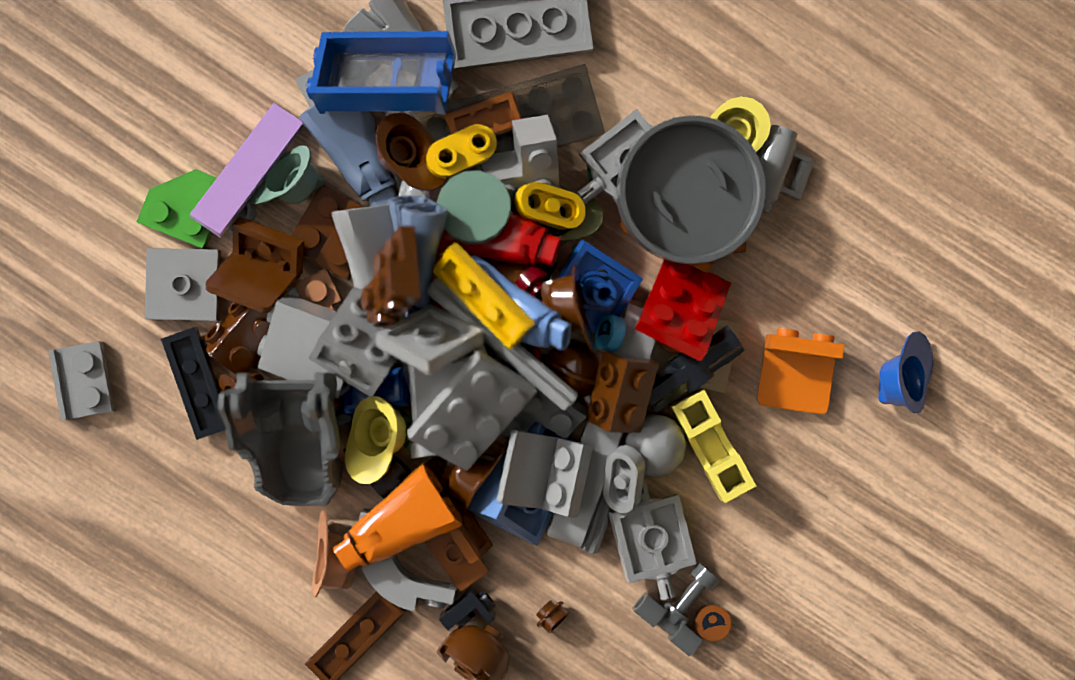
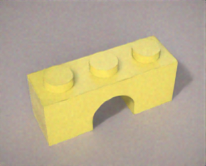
[668,389,756,504]

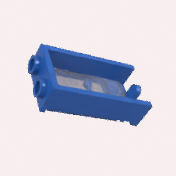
[306,31,456,114]

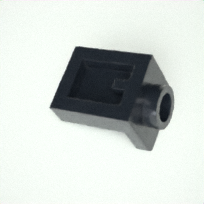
[439,586,496,631]

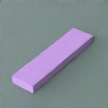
[190,103,304,238]

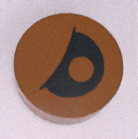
[695,604,731,641]

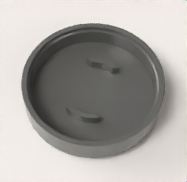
[616,115,766,264]

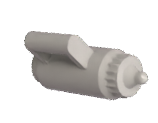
[757,124,815,214]

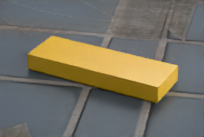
[432,243,535,350]

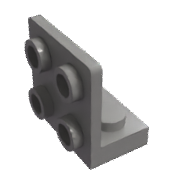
[308,287,406,398]
[497,430,593,518]

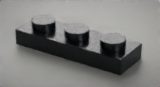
[161,327,226,440]

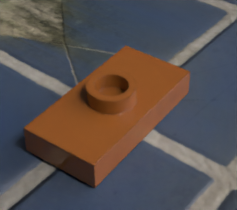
[445,91,523,145]
[425,532,489,592]

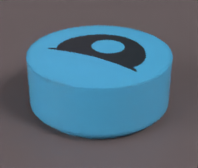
[595,314,626,352]

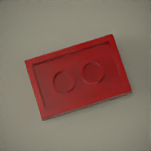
[634,260,731,361]

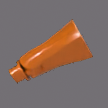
[333,464,463,572]

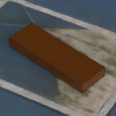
[305,591,406,680]

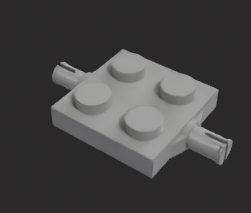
[577,109,675,204]
[609,477,697,600]

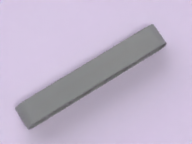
[546,304,655,547]

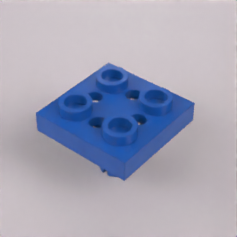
[557,240,643,334]

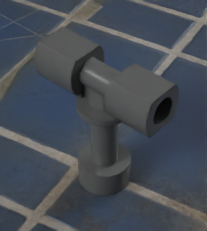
[632,562,721,656]

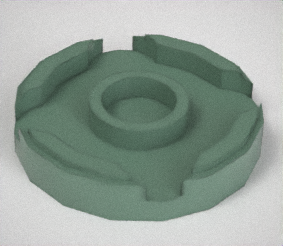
[437,170,511,245]

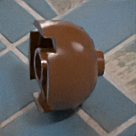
[437,625,510,680]

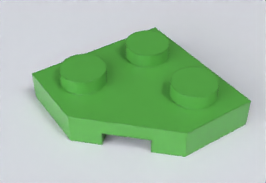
[136,169,217,249]

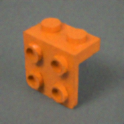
[757,328,845,414]

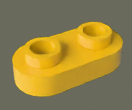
[426,124,497,179]
[515,182,586,230]

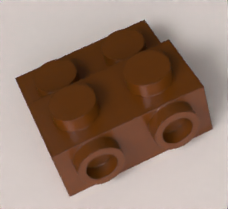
[291,184,363,281]
[361,225,420,328]

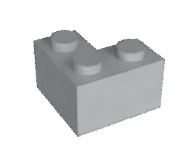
[480,115,560,207]

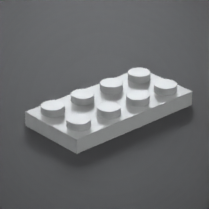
[442,0,593,71]

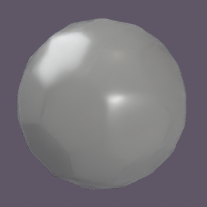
[622,413,687,478]

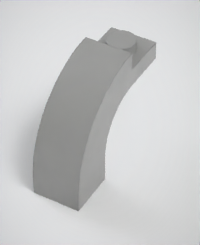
[359,508,457,611]

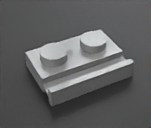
[48,341,116,421]

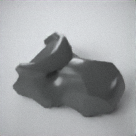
[218,372,344,506]

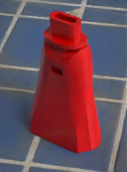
[437,212,562,266]

